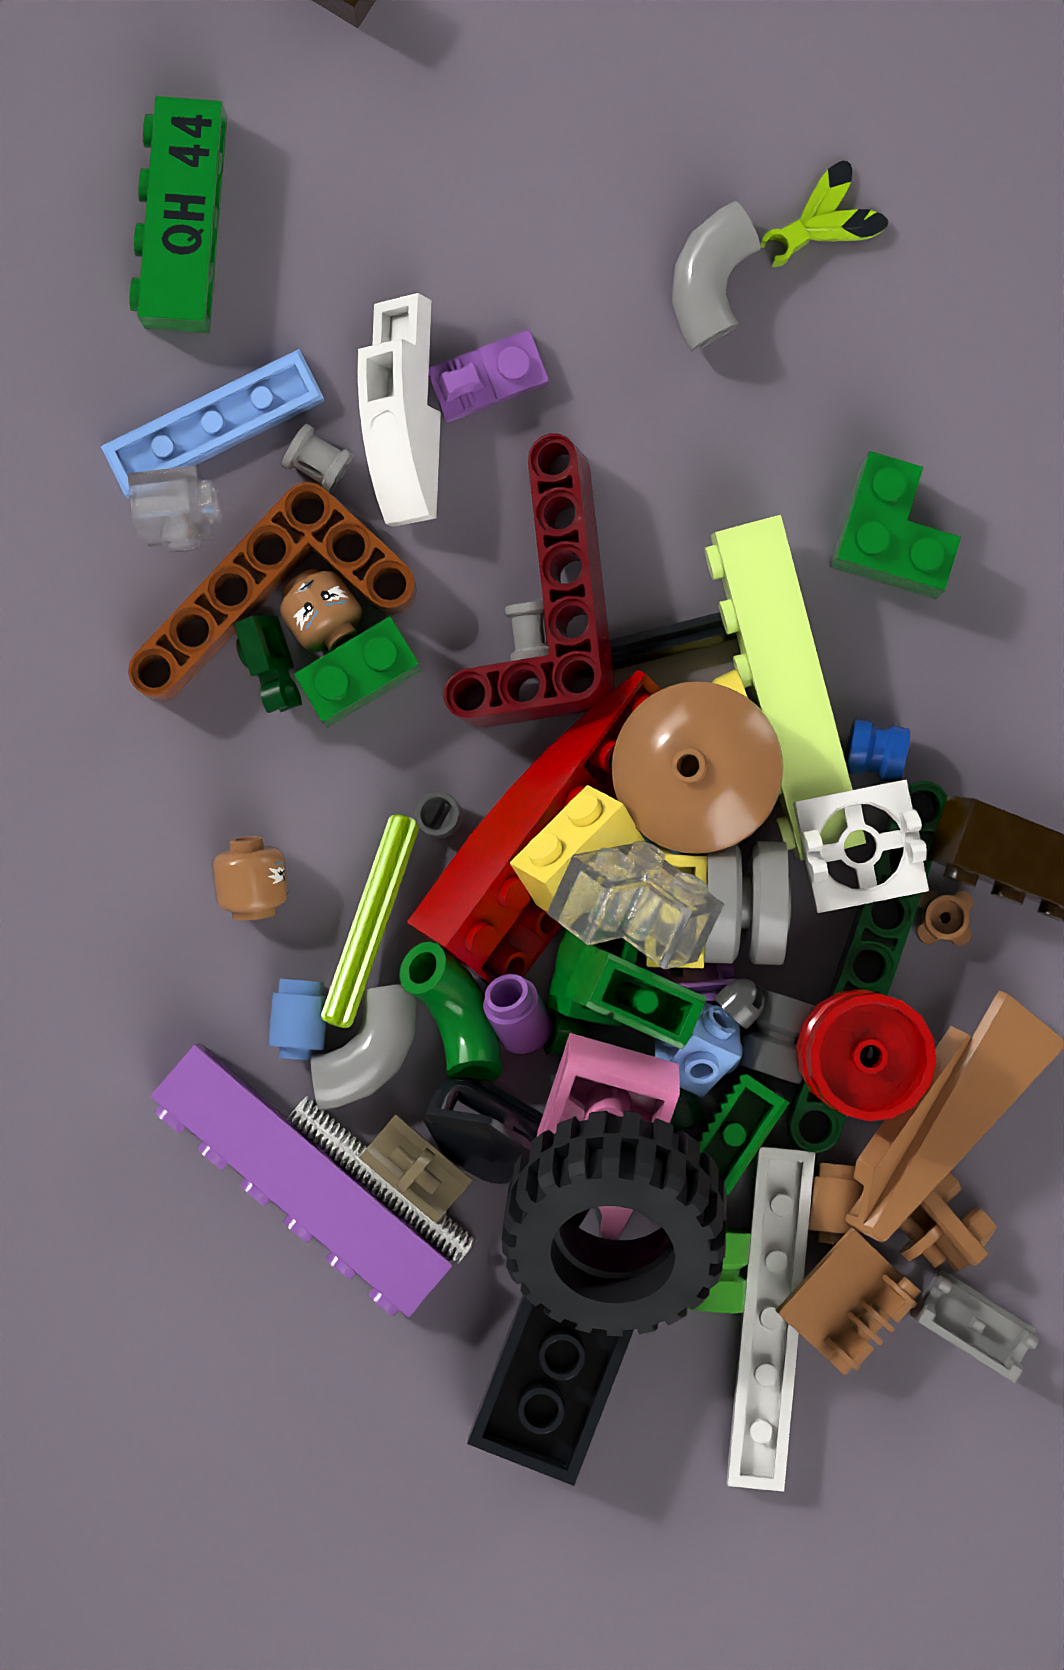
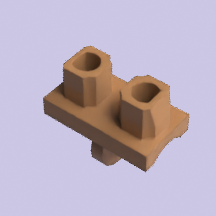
[900,1172,997,1272]

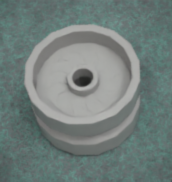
[704,841,792,965]

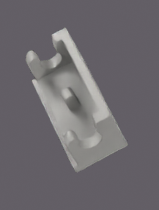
[911,1268,1039,1384]

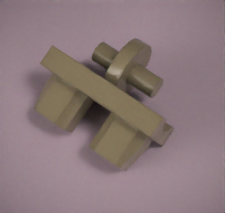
[359,1114,473,1224]

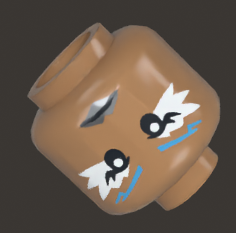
[280,569,363,652]
[212,836,289,921]

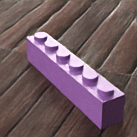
[150,1043,454,1318]

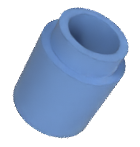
[268,979,327,1060]

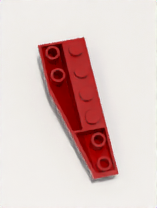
[407,670,662,985]

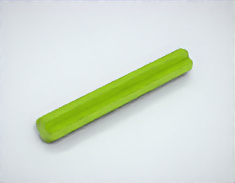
[321,814,420,1028]

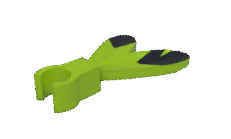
[760,160,888,267]

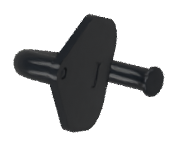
[422,1078,590,1227]

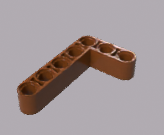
[128,482,417,701]

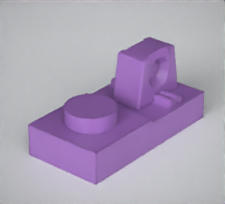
[428,329,549,423]

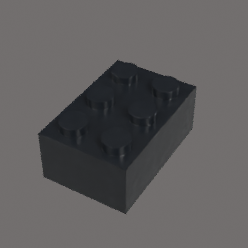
[467,1294,634,1486]

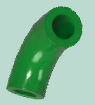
[399,941,502,1082]

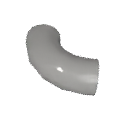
[672,201,761,352]
[311,984,417,1110]

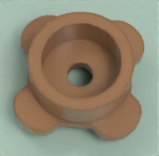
[916,889,974,946]

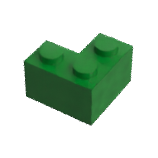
[830,451,961,599]

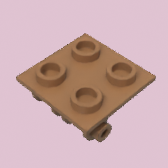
[775,1227,921,1375]

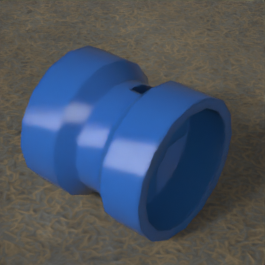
[845,718,910,782]

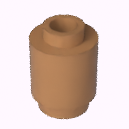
[808,1163,864,1245]

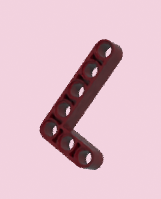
[443,433,614,728]

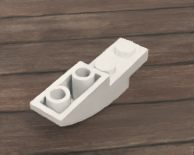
[358,293,441,527]

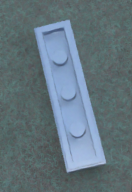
[101,349,325,499]

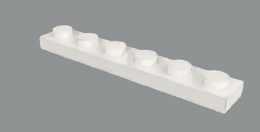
[726,1146,815,1492]

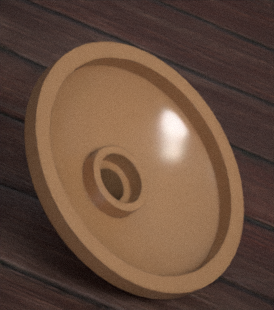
[612,682,783,854]

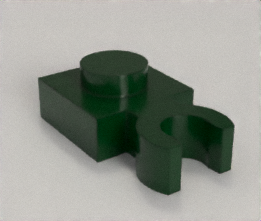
[234,616,302,713]

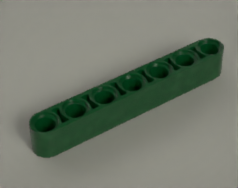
[786,781,948,1153]

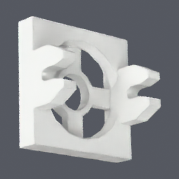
[793,779,929,913]

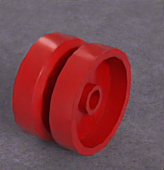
[796,989,936,1121]

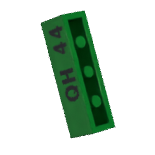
[129,96,228,333]

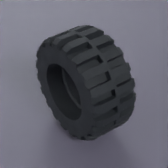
[502,1111,727,1336]

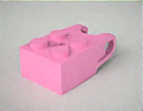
[537,1033,680,1240]

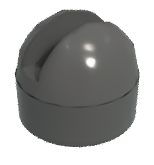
[415,791,462,838]
[715,978,765,1029]

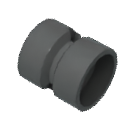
[739,989,816,1085]

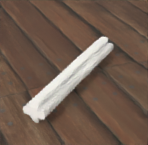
[287,1096,476,1263]

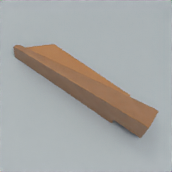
[845,991,1064,1242]

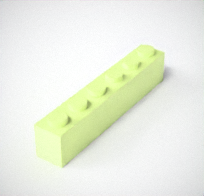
[704,515,866,861]

